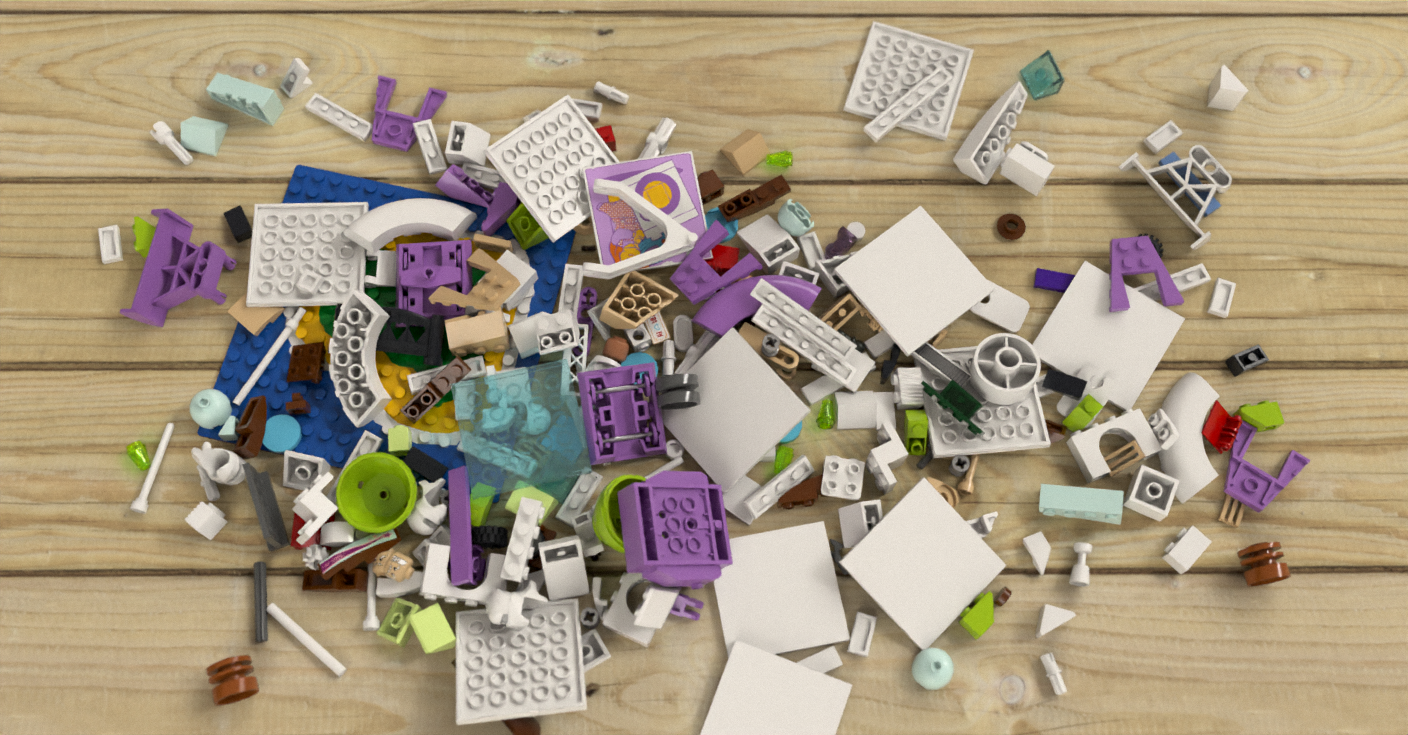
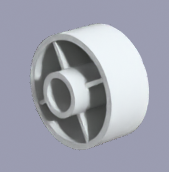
[969,333,1041,405]

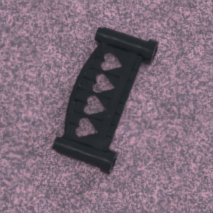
[328,303,445,366]

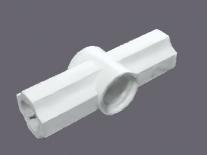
[638,117,676,159]
[674,330,720,374]

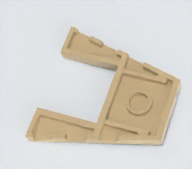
[428,248,521,311]

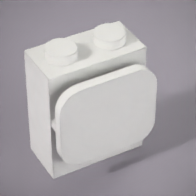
[999,141,1055,196]
[477,250,538,311]

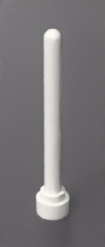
[130,423,174,514]
[363,534,380,631]

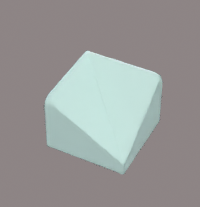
[218,415,239,441]

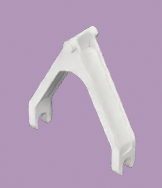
[581,179,698,279]

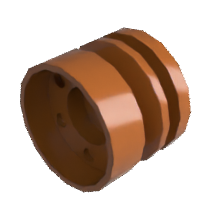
[1237,542,1291,587]
[206,655,259,706]

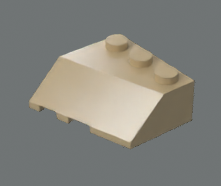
[599,270,679,329]
[445,306,510,357]

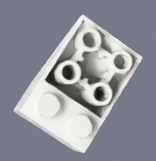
[737,214,800,275]
[538,535,590,601]

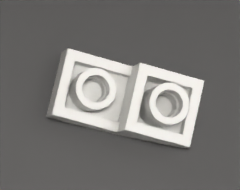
[1148,408,1180,450]

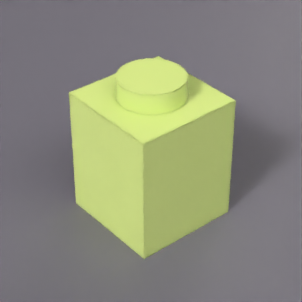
[388,425,412,456]

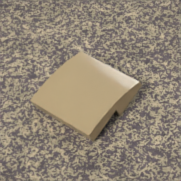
[228,293,285,336]

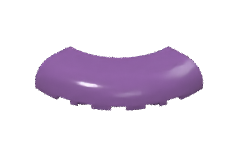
[691,275,822,338]

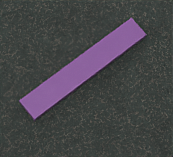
[448,466,473,586]

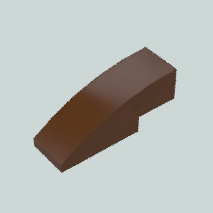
[233,395,267,459]
[302,569,369,593]

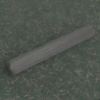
[254,561,268,642]

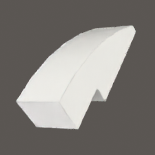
[376,571,423,598]

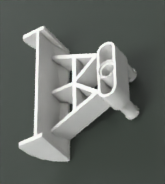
[1119,145,1232,250]

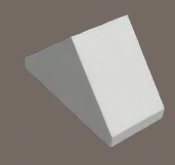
[1035,604,1076,638]

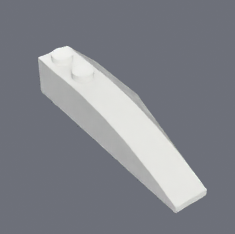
[953,81,1028,184]

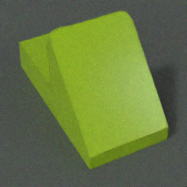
[1062,394,1103,433]

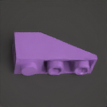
[435,164,494,208]
[481,182,521,236]

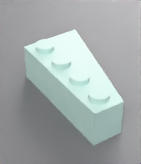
[206,73,284,126]
[1039,484,1124,525]

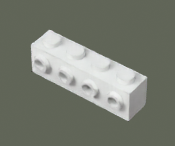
[500,497,545,583]

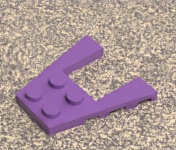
[372,75,447,152]
[670,220,763,305]
[1109,236,1184,312]
[1223,420,1310,513]

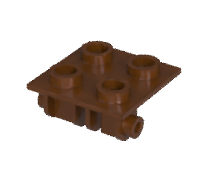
[286,342,327,384]

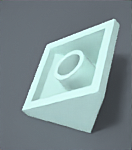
[181,116,229,156]

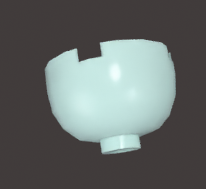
[777,199,814,237]
[189,389,232,429]
[912,648,954,690]

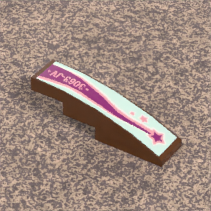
[317,528,402,580]

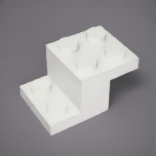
[865,420,908,495]
[292,472,338,545]

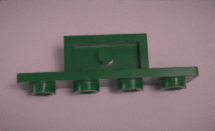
[921,379,985,436]

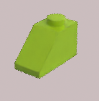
[470,482,497,527]

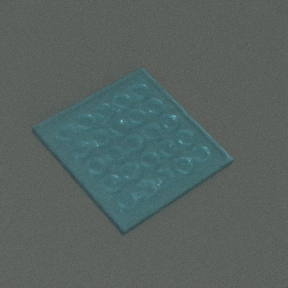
[451,359,592,499]

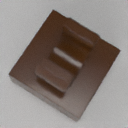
[286,392,311,416]

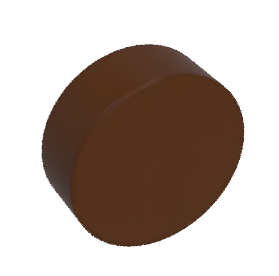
[993,586,1012,607]

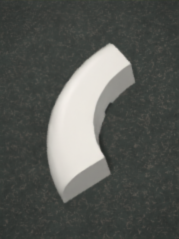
[344,198,477,254]
[329,288,392,427]
[1157,372,1220,504]

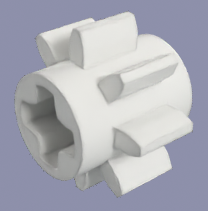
[302,544,329,570]

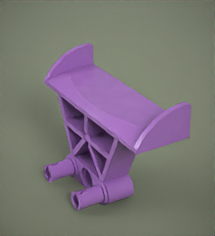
[120,208,237,327]

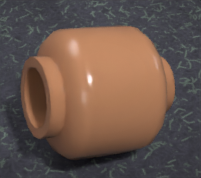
[602,335,630,363]

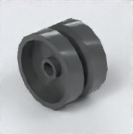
[655,374,700,410]

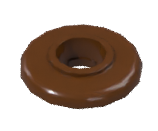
[997,213,1026,240]

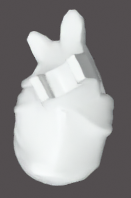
[191,442,246,485]
[406,478,448,535]
[486,580,548,628]

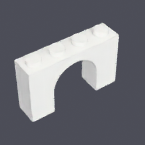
[1066,408,1163,484]
[419,543,507,608]
[601,572,656,648]

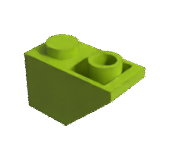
[132,216,156,258]
[1233,400,1285,432]
[904,410,928,455]
[958,591,994,640]

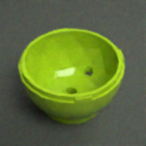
[336,452,418,533]
[592,475,665,554]

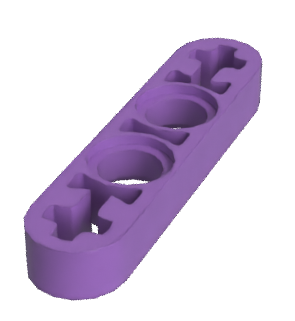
[573,287,597,356]

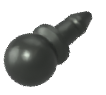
[837,329,865,353]

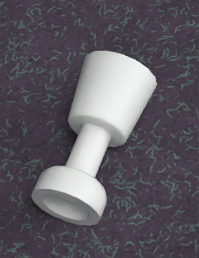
[1069,542,1092,587]

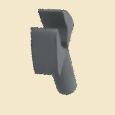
[916,441,942,470]
[830,539,849,575]

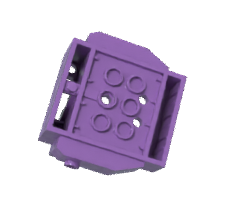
[617,471,733,590]

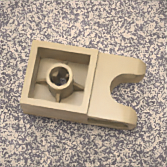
[739,322,799,381]

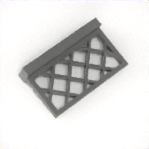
[242,463,290,552]

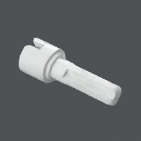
[150,121,193,165]

